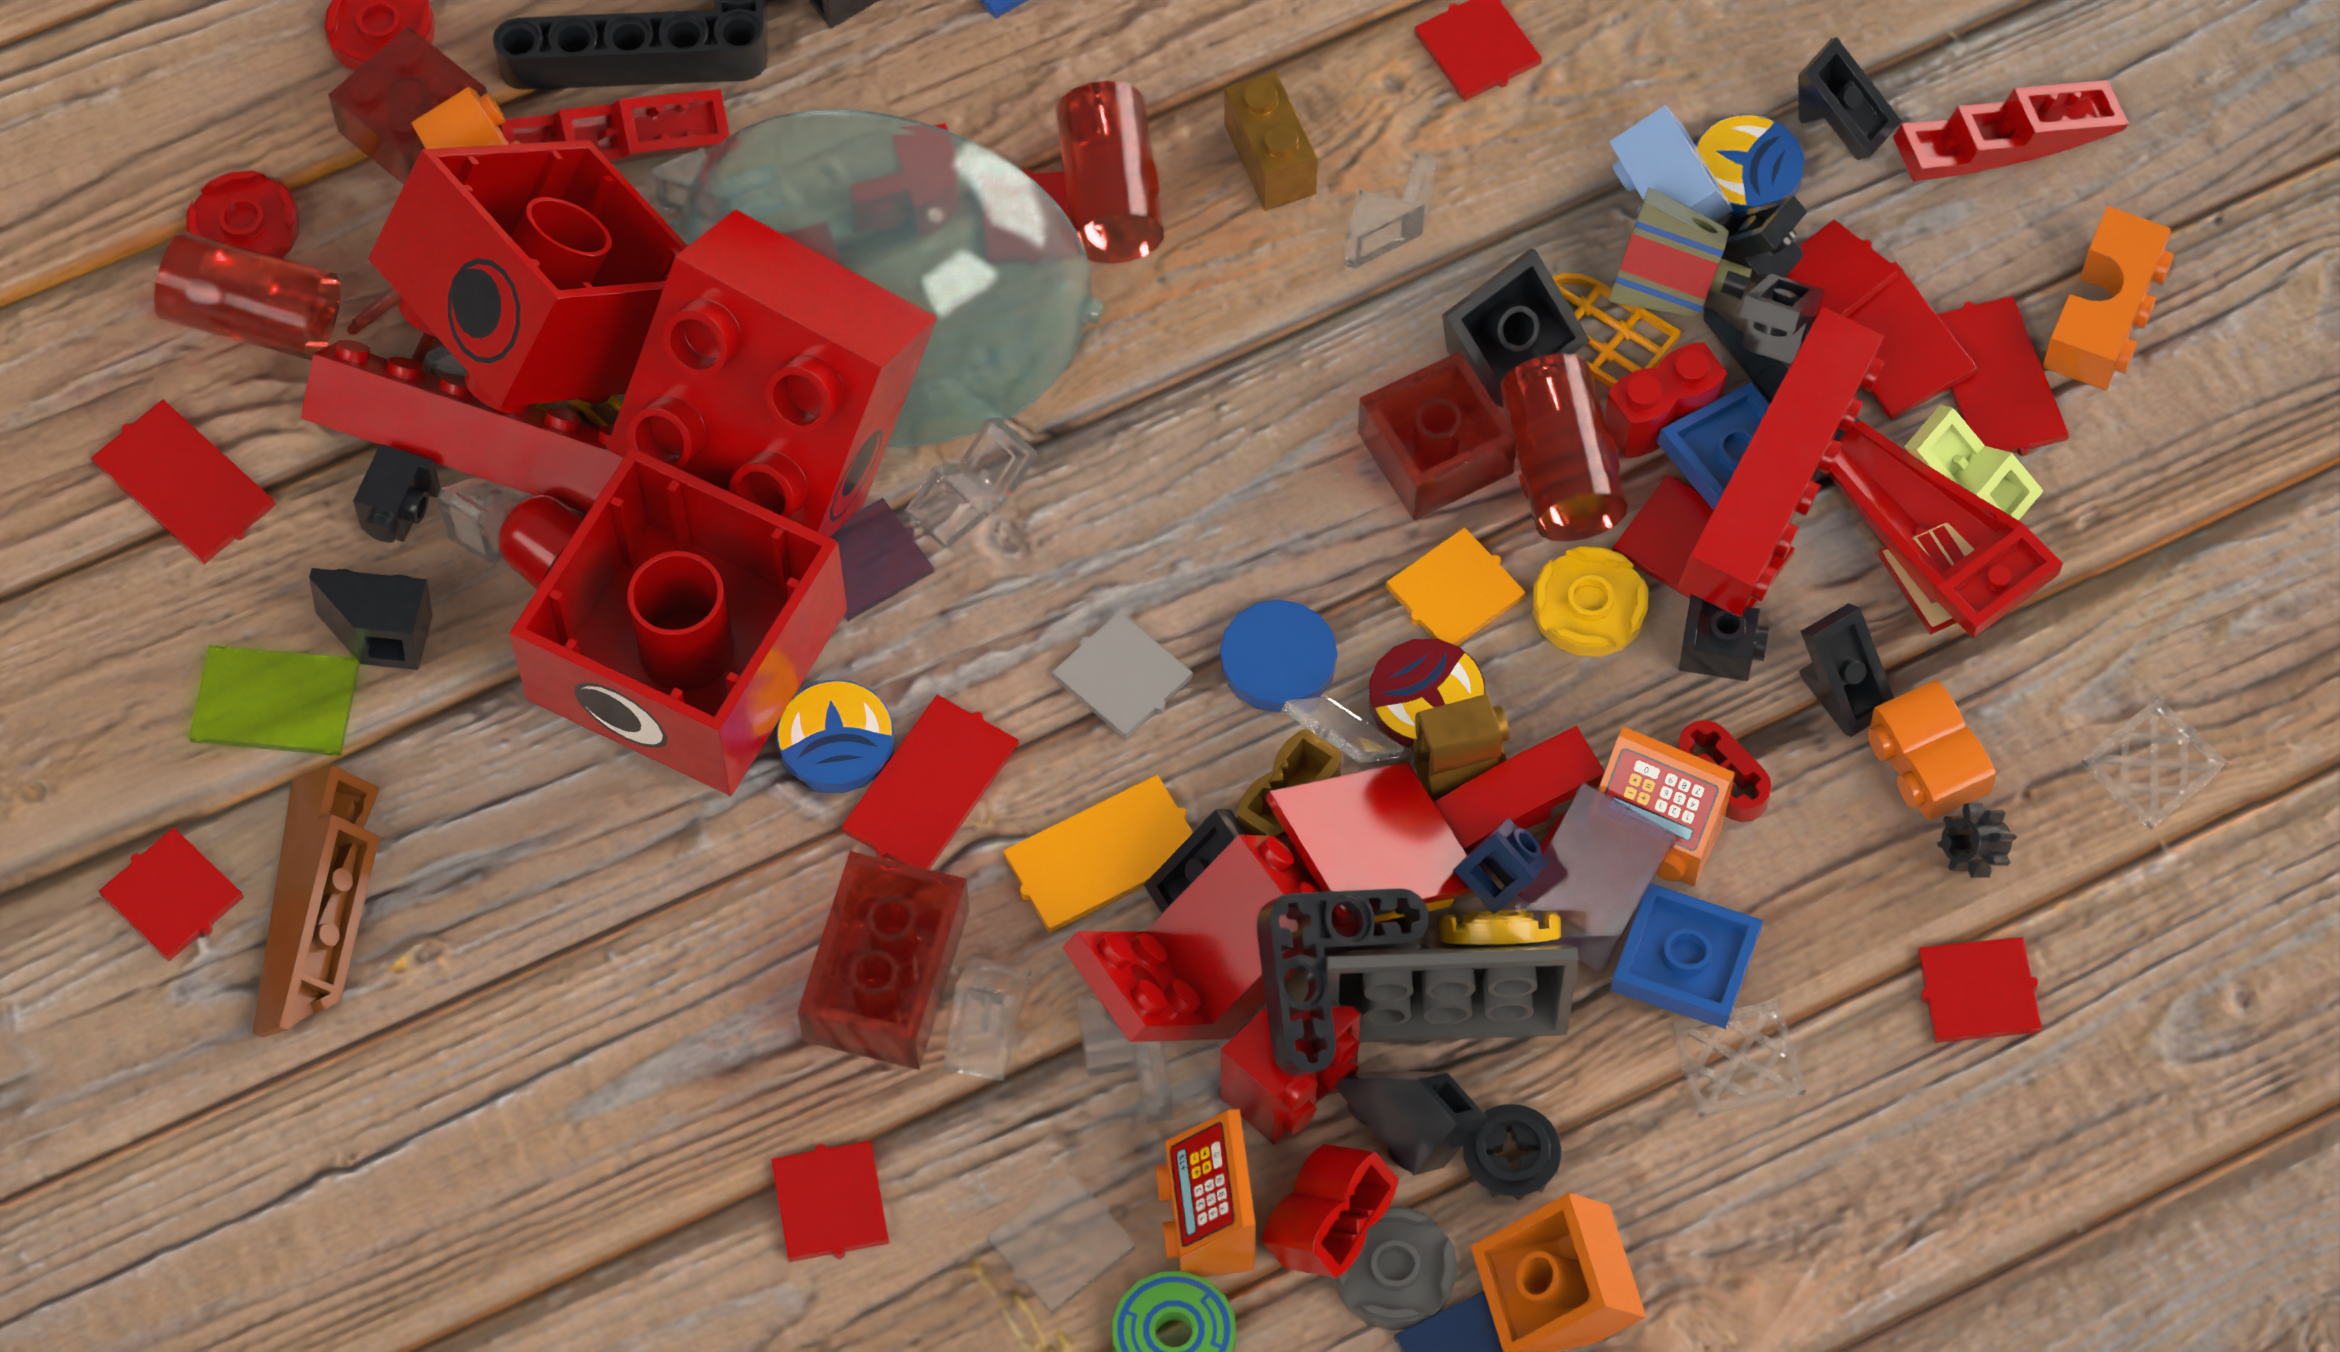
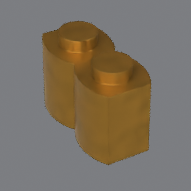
[1413,694,1510,801]
[1237,728,1342,836]

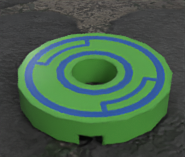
[1112,1271,1236,1352]

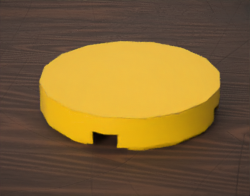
[1533,546,1648,657]
[1439,910,1561,945]

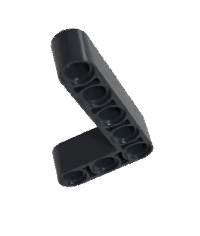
[493,0,768,90]

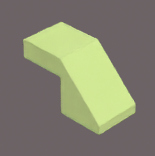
[1904,405,2043,520]

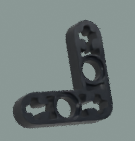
[1256,888,1429,1077]

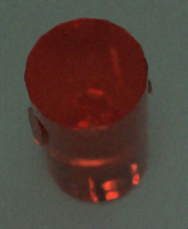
[1056,81,1164,264]
[154,231,341,361]
[1500,354,1628,542]

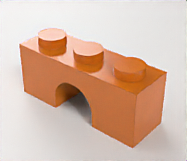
[2042,206,2175,391]

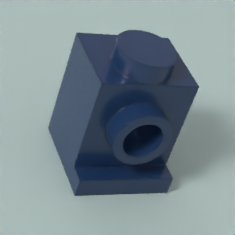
[1453,817,1549,914]

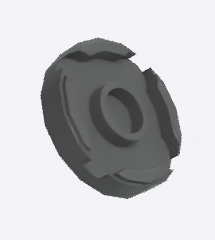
[1334,1206,1458,1330]

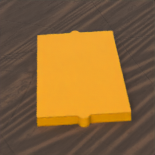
[1003,775,1193,934]

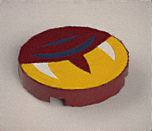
[1369,639,1485,748]

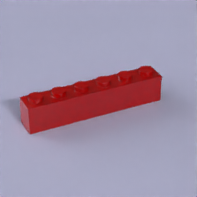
[1677,307,1885,617]
[300,340,623,513]

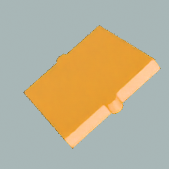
[1386,527,1526,646]

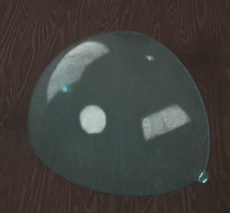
[669,109,1103,447]

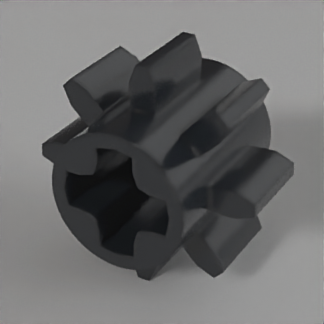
[1937,803,2017,878]

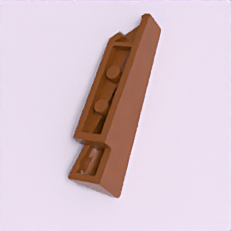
[253,765,380,1037]

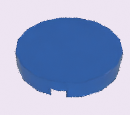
[1220,600,1337,713]

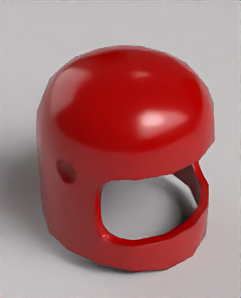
[498,495,583,589]

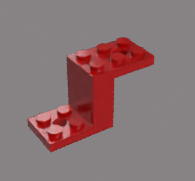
[1062,835,1397,1042]

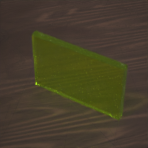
[189,645,360,756]

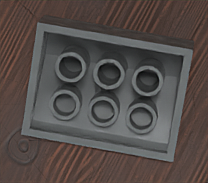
[1324,941,1578,1043]

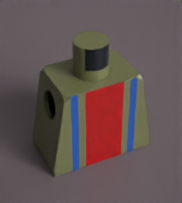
[1608,187,1752,317]

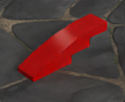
[1893,80,2129,182]
[498,88,731,165]
[1434,725,1605,854]

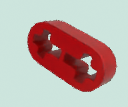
[1677,720,1772,822]

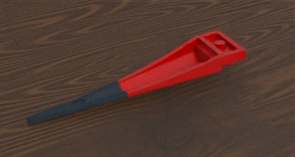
[1703,307,2063,638]

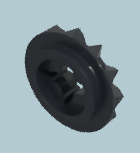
[1463,1104,1562,1201]

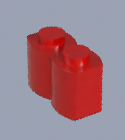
[1604,342,1727,458]
[1262,1144,1398,1278]

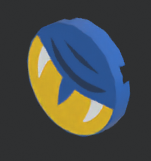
[1695,114,1804,215]
[776,680,895,793]

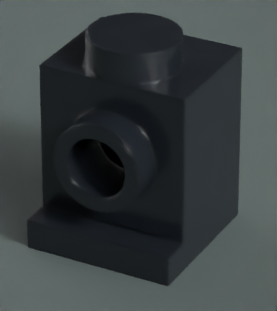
[353,444,441,543]
[1678,594,1769,681]

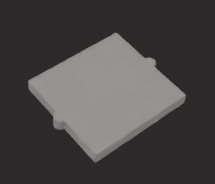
[1052,611,1193,740]

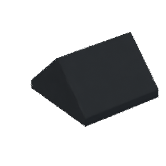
[1442,248,1590,408]

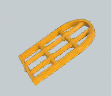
[1552,273,1682,388]

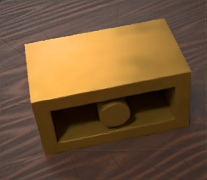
[1224,71,1318,211]

